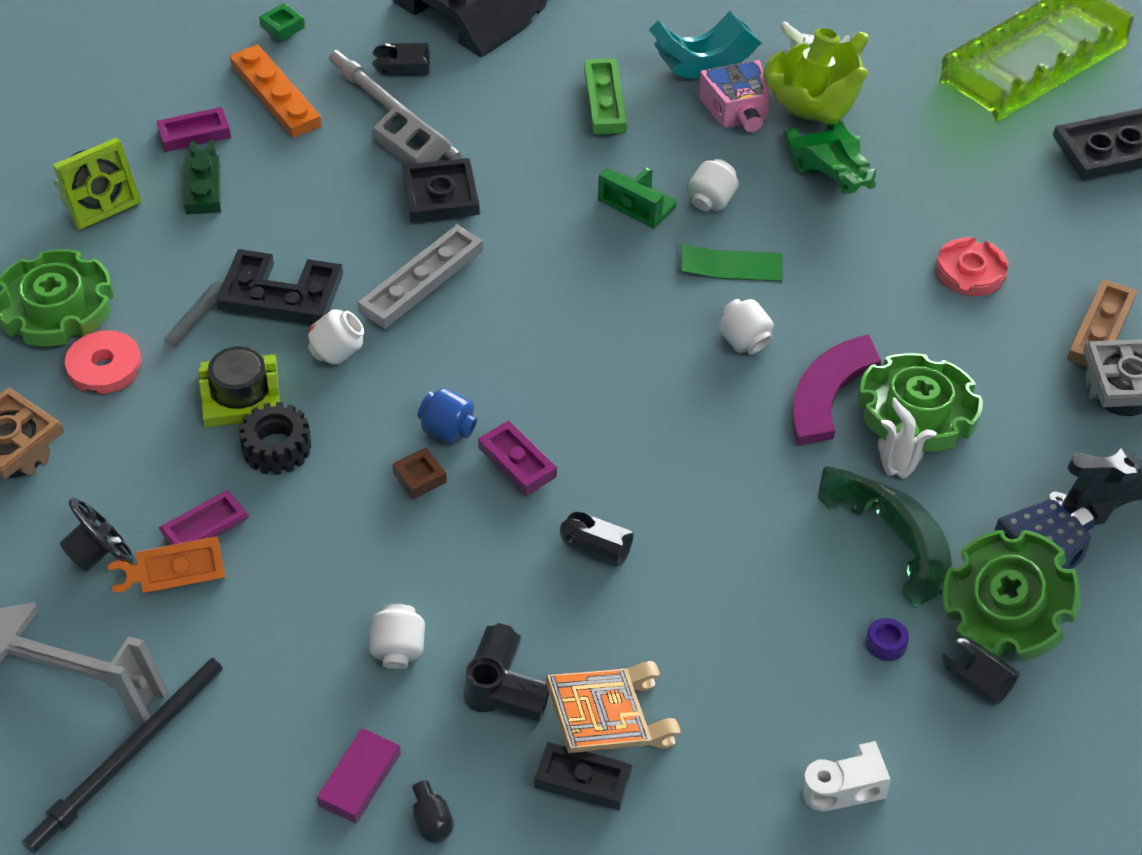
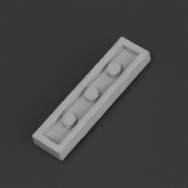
[358,224,483,329]

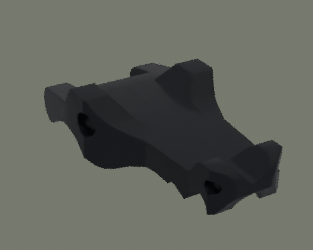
[1047,448,1142,525]

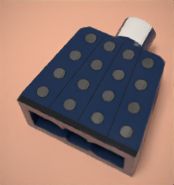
[994,499,1095,569]

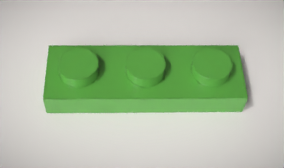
[584,58,627,135]

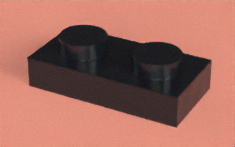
[534,742,632,811]

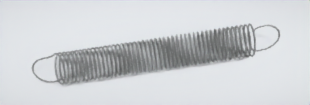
[161,281,223,351]

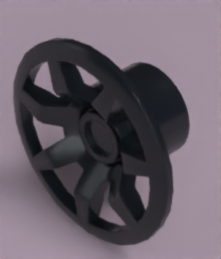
[60,497,135,571]

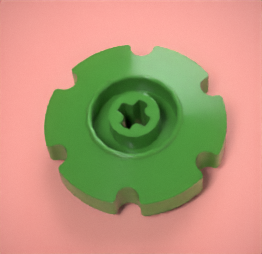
[0,249,114,347]
[857,353,983,452]
[943,530,1081,661]

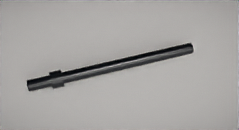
[22,658,223,854]

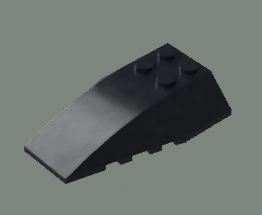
[393,0,547,58]

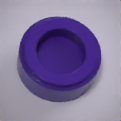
[865,618,909,661]

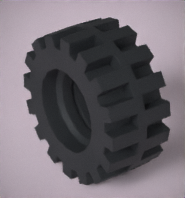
[239,402,311,475]

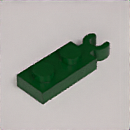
[184,140,221,215]

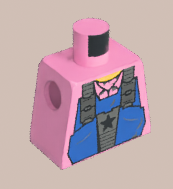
[698,60,770,132]

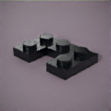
[216,249,343,324]

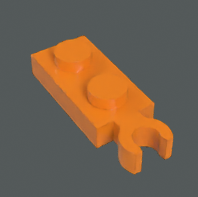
[107,536,225,593]

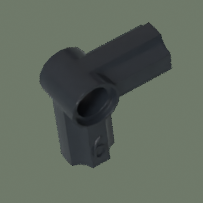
[464,623,550,721]

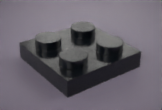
[402,158,480,222]

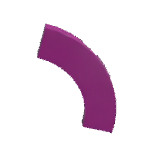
[792,334,882,445]

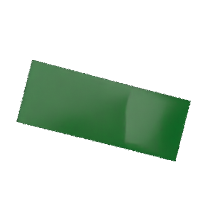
[682,244,783,281]

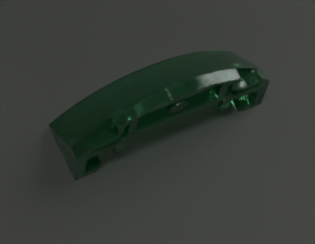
[818,466,952,608]

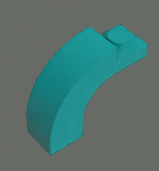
[649,11,762,79]

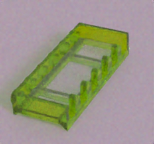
[940,0,1134,122]

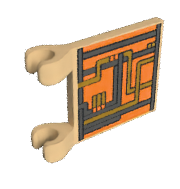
[545,661,681,753]

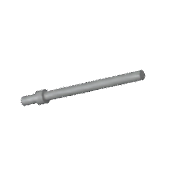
[329,50,462,160]

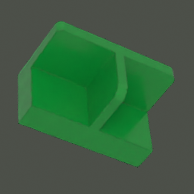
[598,167,677,229]

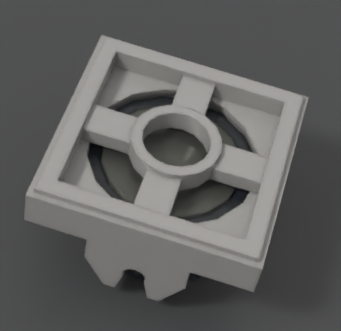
[1083,339,1142,416]

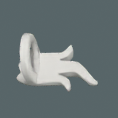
[877,398,937,479]

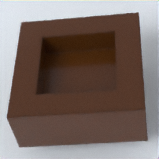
[392,448,447,499]

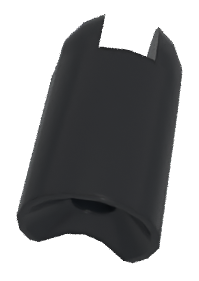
[372,43,430,74]
[560,511,634,566]
[942,636,1020,705]

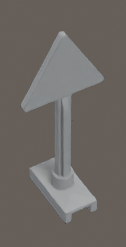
[0,602,169,724]

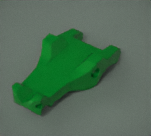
[784,119,876,194]

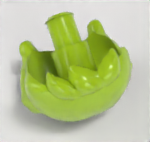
[763,28,869,125]

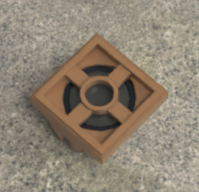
[0,387,64,480]

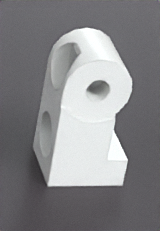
[802,741,890,811]

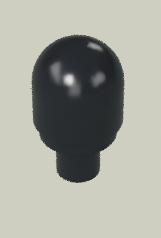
[412,780,454,843]

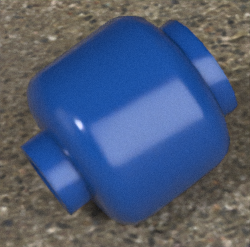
[417,388,478,444]

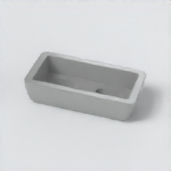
[372,105,451,165]

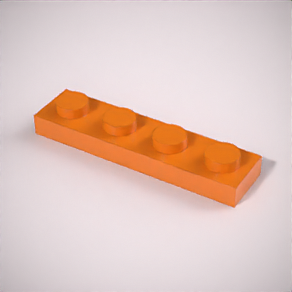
[229,44,322,138]

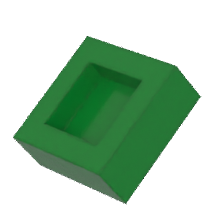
[259,3,305,41]

